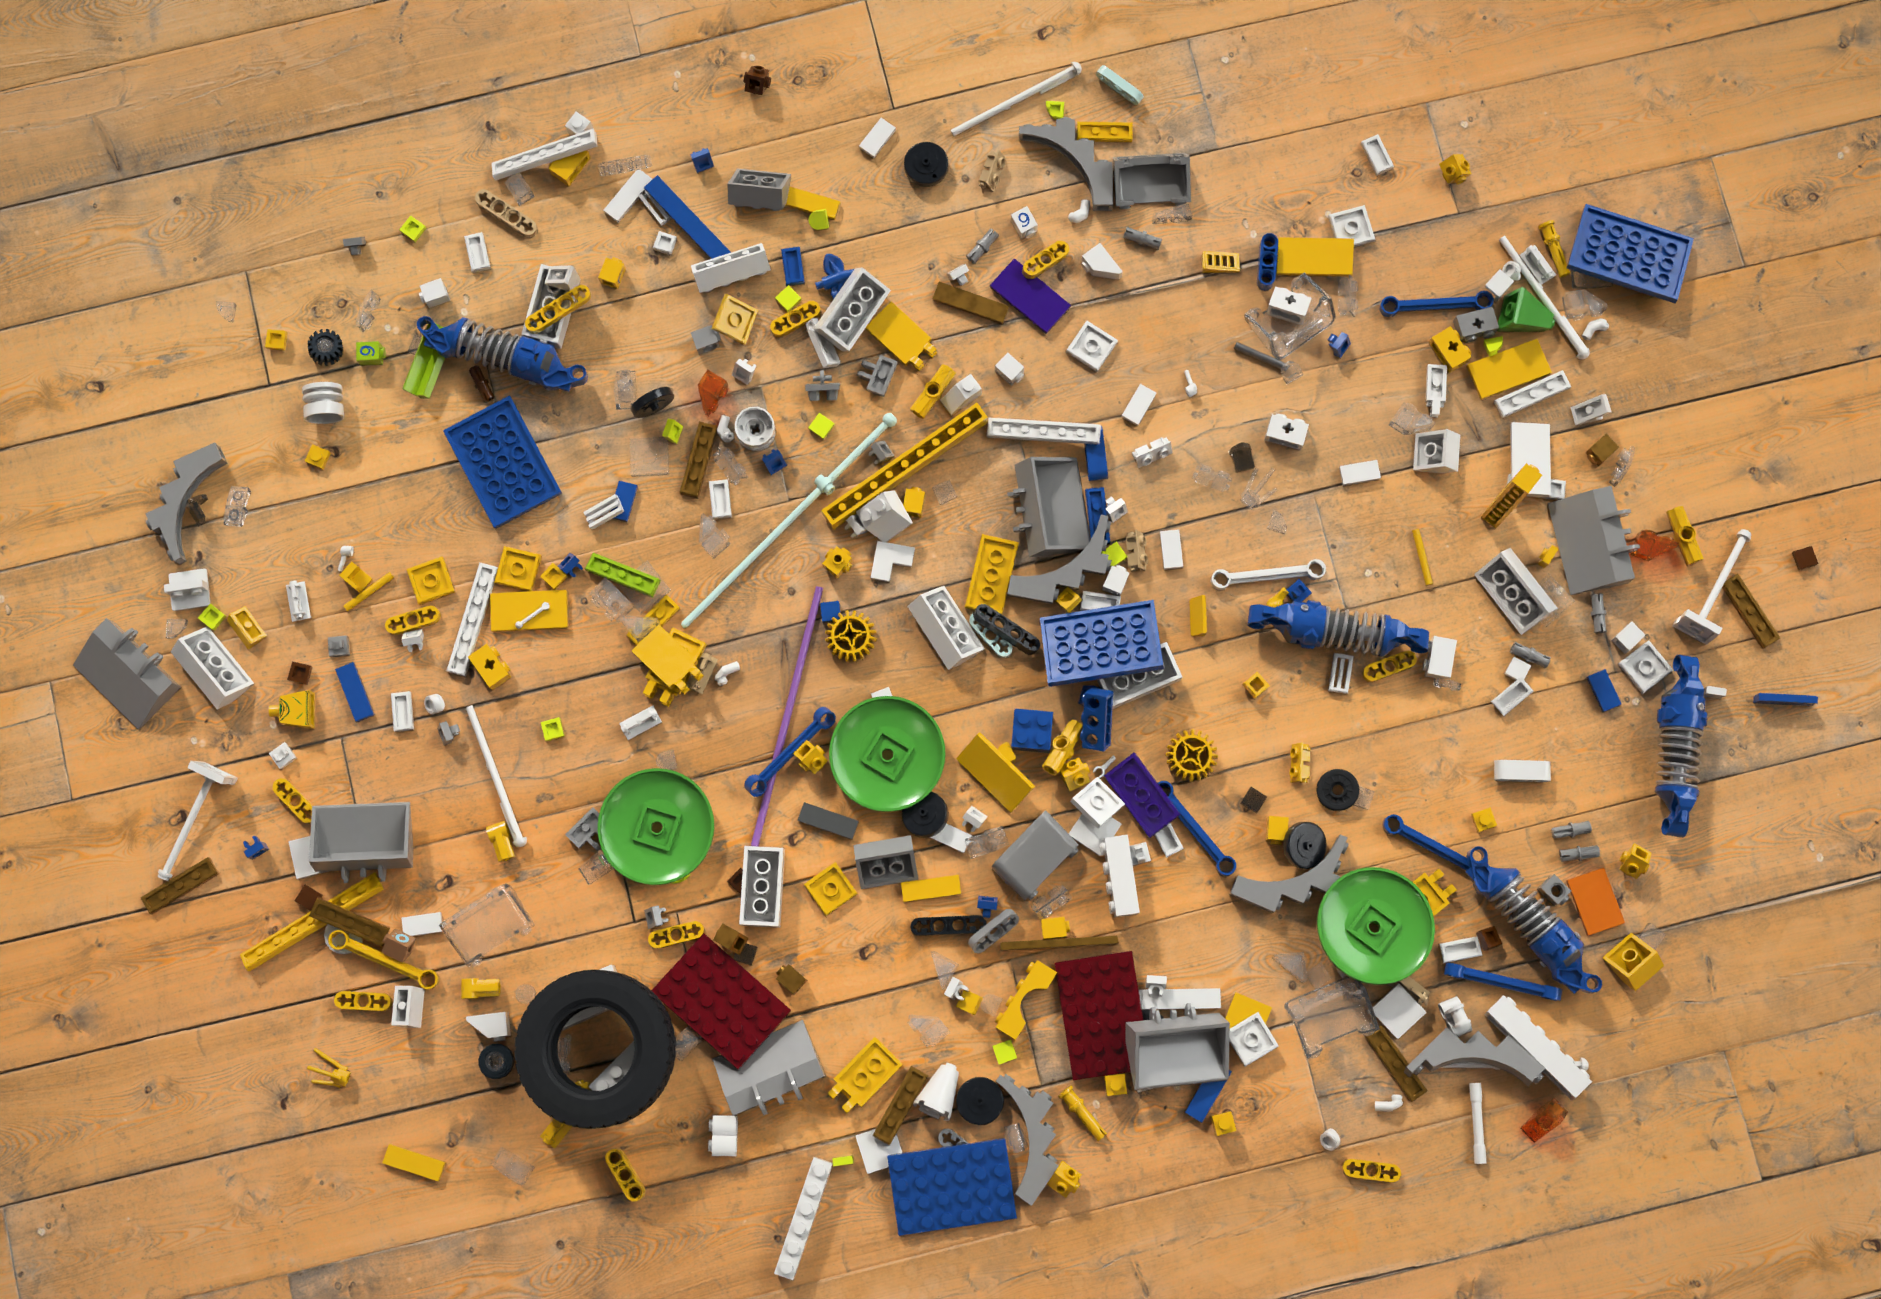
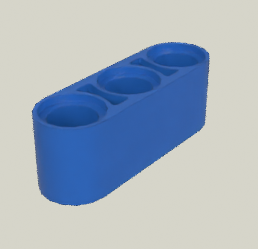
[1257,233,1278,291]
[1084,426,1108,481]

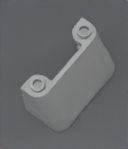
[1113,153,1191,209]
[991,810,1079,901]

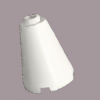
[913,1063,959,1121]

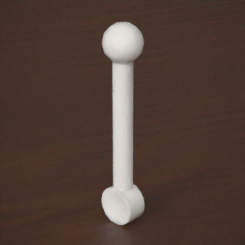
[515,602,550,629]

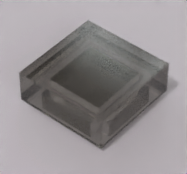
[1240,787,1267,814]
[733,943,758,966]

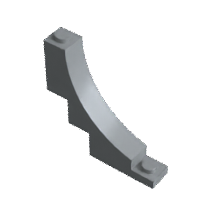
[1404,1027,1545,1087]

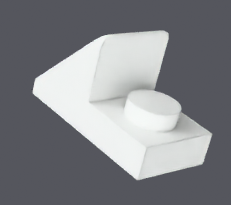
[1570,394,1611,425]

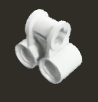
[1438,996,1472,1037]

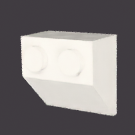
[1413,429,1460,473]
[856,490,913,542]

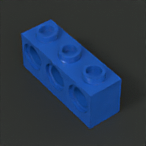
[1080,687,1113,752]

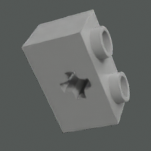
[1453,307,1499,343]

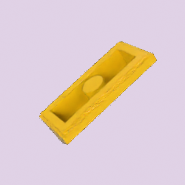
[1189,595,1207,636]
[227,606,267,649]

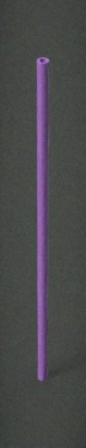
[751,586,823,847]

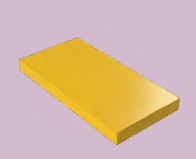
[1277,237,1354,277]
[1466,339,1552,400]
[965,534,1019,614]
[490,590,568,632]
[956,732,1035,813]

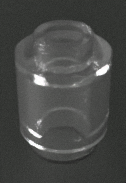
[1004,1123,1028,1154]

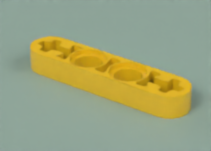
[525,285,591,334]

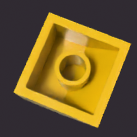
[1603,933,1664,992]

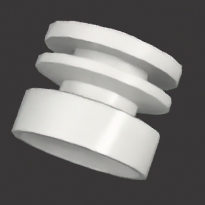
[302,382,344,424]
[735,407,776,451]

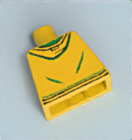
[269,690,315,729]

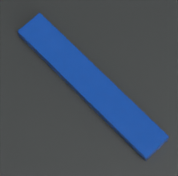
[644,175,731,259]

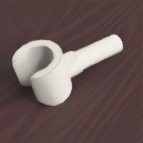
[1184,370,1197,397]
[338,546,354,571]
[1093,756,1116,778]

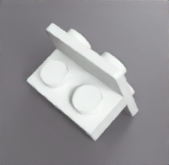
[164,568,211,611]

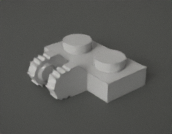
[857,355,898,397]
[565,808,601,851]

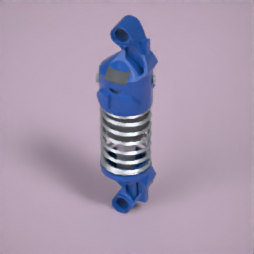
[417,316,588,392]
[1247,600,1429,657]
[1655,654,1708,838]
[1465,846,1602,994]

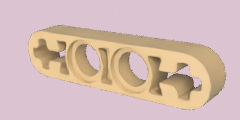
[475,189,538,238]

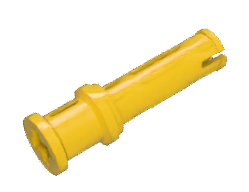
[1538,220,1571,278]
[1058,1085,1107,1141]

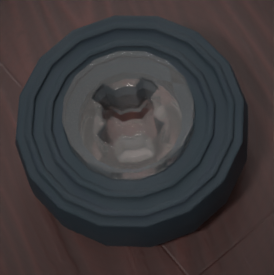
[478,1044,514,1079]

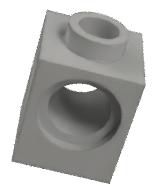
[691,325,721,355]
[1537,874,1571,906]

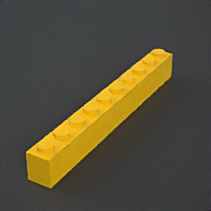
[821,402,988,530]

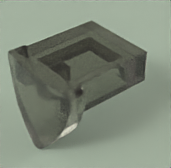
[1229,442,1255,473]
[186,494,208,527]

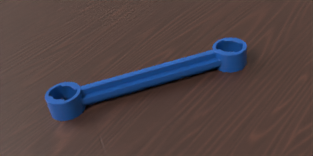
[1379,291,1494,317]
[744,707,836,797]
[1158,781,1236,876]
[1382,814,1469,870]
[1444,963,1563,1001]

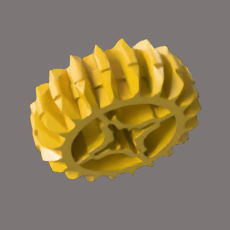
[825,610,877,662]
[1165,729,1218,782]

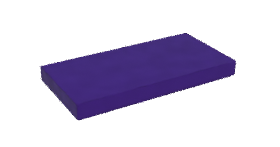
[990,258,1071,334]
[1104,752,1181,838]

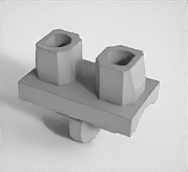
[805,370,840,401]

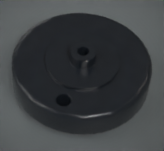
[904,142,948,187]
[631,387,674,418]
[902,792,949,838]
[1283,822,1327,869]
[956,1077,1004,1125]

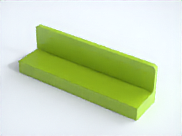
[402,323,445,399]

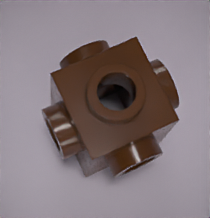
[743,66,771,95]

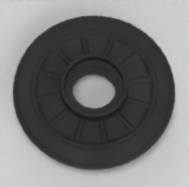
[1316,769,1359,811]

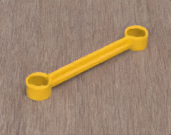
[328,930,439,989]

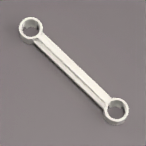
[1211,559,1326,590]

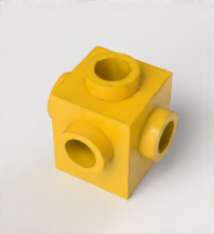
[1439,154,1472,185]
[822,546,852,579]
[793,740,828,775]
[1059,757,1091,792]
[1619,843,1651,879]
[1047,1161,1082,1198]

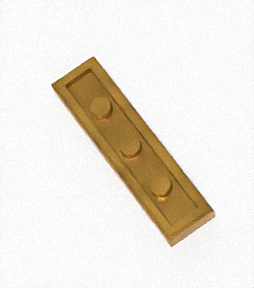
[933,282,1009,325]
[679,421,718,498]
[1722,574,1780,649]
[141,857,219,915]
[309,898,390,946]
[1364,1025,1428,1102]
[872,1066,928,1146]

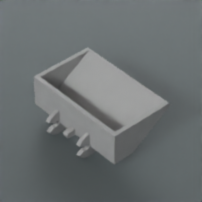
[1007,457,1090,557]
[1548,486,1640,595]
[73,618,181,730]
[309,802,414,883]
[1126,1003,1230,1090]
[713,1020,826,1116]

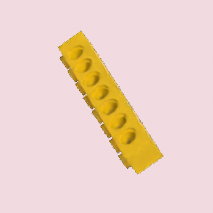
[1481,463,1542,528]

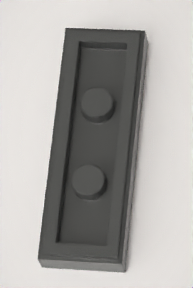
[798,802,859,840]

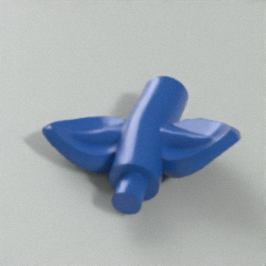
[815,254,854,300]

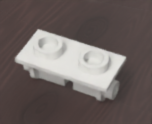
[1519,245,1556,285]
[1132,437,1173,468]
[286,581,311,622]
[619,706,662,740]

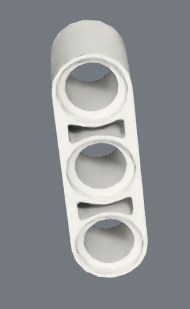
[1494,760,1551,782]

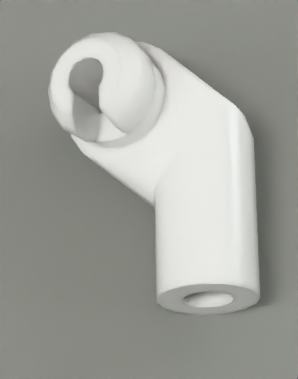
[1068,200,1090,223]
[1582,318,1609,340]
[717,415,734,443]
[715,661,740,686]
[1375,1095,1403,1112]

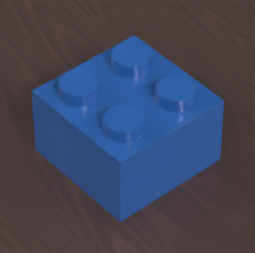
[1011,709,1053,753]

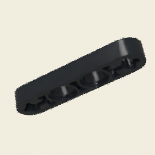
[973,604,1040,655]
[910,915,986,936]

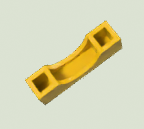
[995,960,1057,1040]

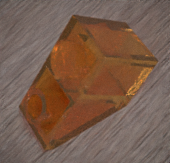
[698,369,729,417]
[1630,529,1679,561]
[1520,1098,1568,1143]

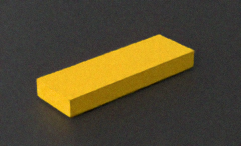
[1077,121,1133,142]
[785,187,841,220]
[626,594,681,645]
[901,875,961,902]
[382,1144,446,1181]

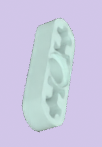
[1096,65,1144,105]
[969,612,1012,658]

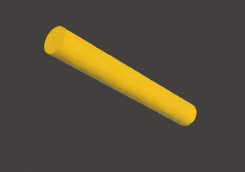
[1412,529,1433,586]
[343,572,394,611]

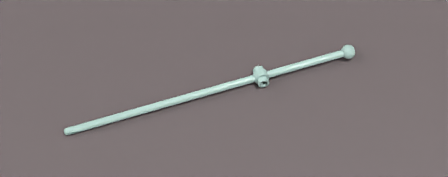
[681,413,897,628]

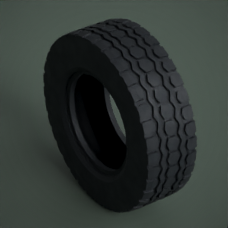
[514,969,676,1129]

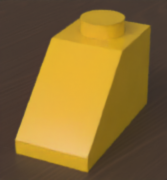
[548,150,591,187]

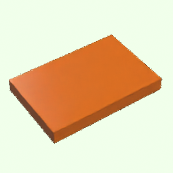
[1566,868,1625,936]

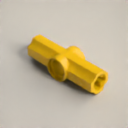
[910,364,956,419]
[1666,506,1704,565]
[1042,719,1083,776]

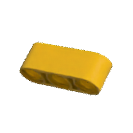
[605,1148,645,1202]

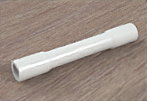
[1469,1083,1487,1164]

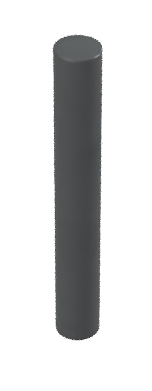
[1234,342,1289,371]

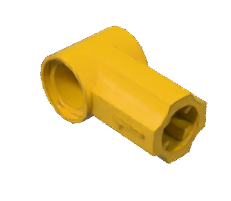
[486,821,515,862]
[461,978,501,999]

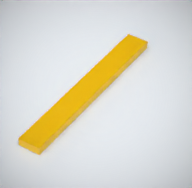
[240,872,384,972]

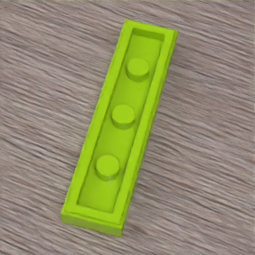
[585,553,661,598]

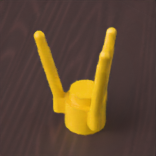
[307,1048,351,1088]

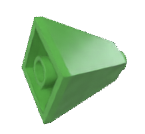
[1497,287,1555,332]

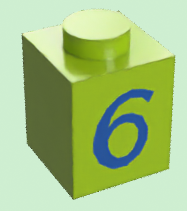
[356,341,386,366]

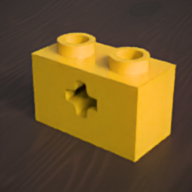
[1429,326,1471,373]
[468,644,511,690]

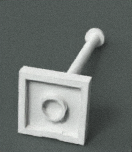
[1672,529,1752,645]
[158,761,238,881]

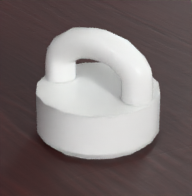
[1502,261,1521,281]
[424,694,445,714]
[1320,1128,1340,1151]

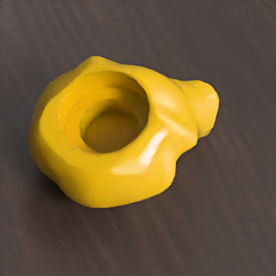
[1266,587,1289,608]

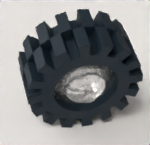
[308,329,343,366]

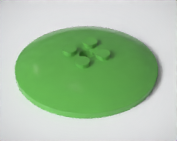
[829,696,945,812]
[598,768,714,885]
[1317,867,1435,985]

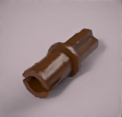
[469,365,495,403]

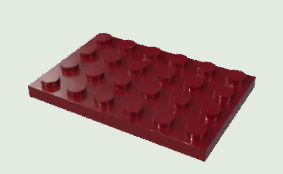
[652,933,791,1070]
[1055,951,1144,1081]

